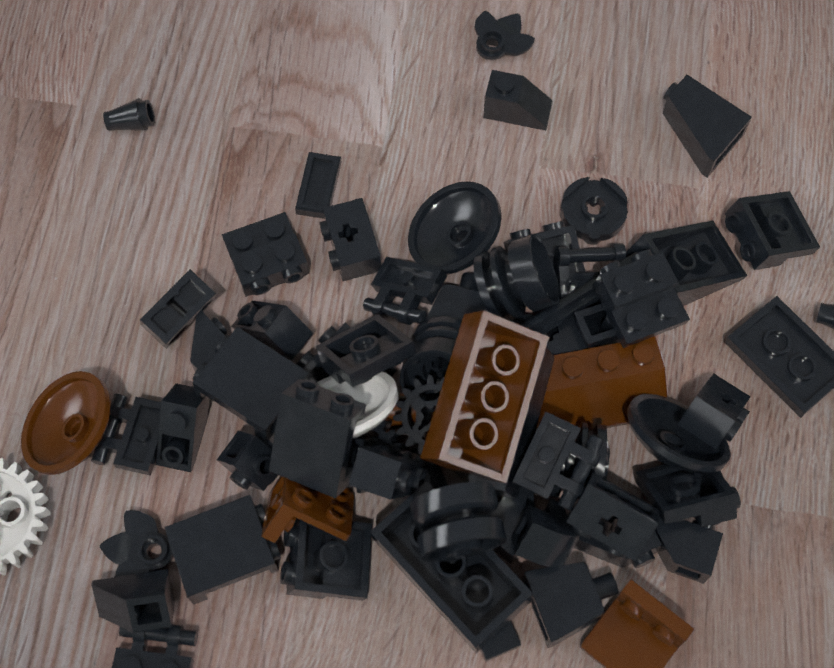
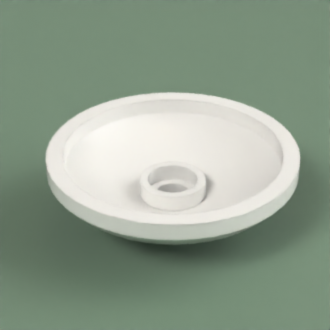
[317,372,399,438]

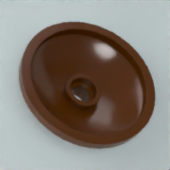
[21,371,110,475]

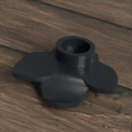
[474,11,535,60]
[100,510,173,577]

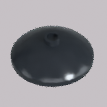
[408,181,502,274]
[627,394,731,473]

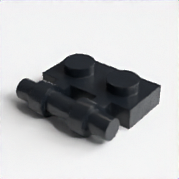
[363,257,447,325]
[91,394,161,476]
[512,412,604,511]
[112,624,198,668]

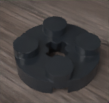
[559,177,628,245]

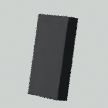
[295,152,342,219]

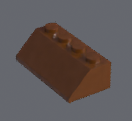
[420,310,549,484]
[535,336,667,432]

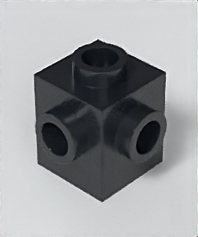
[217,431,278,491]

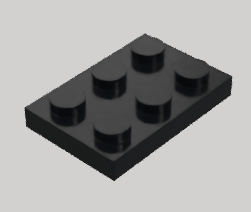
[725,296,834,418]

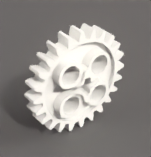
[0,458,50,576]

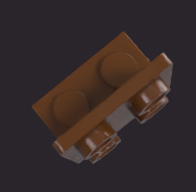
[261,476,354,543]
[580,579,695,668]

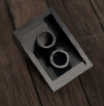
[626,220,747,306]

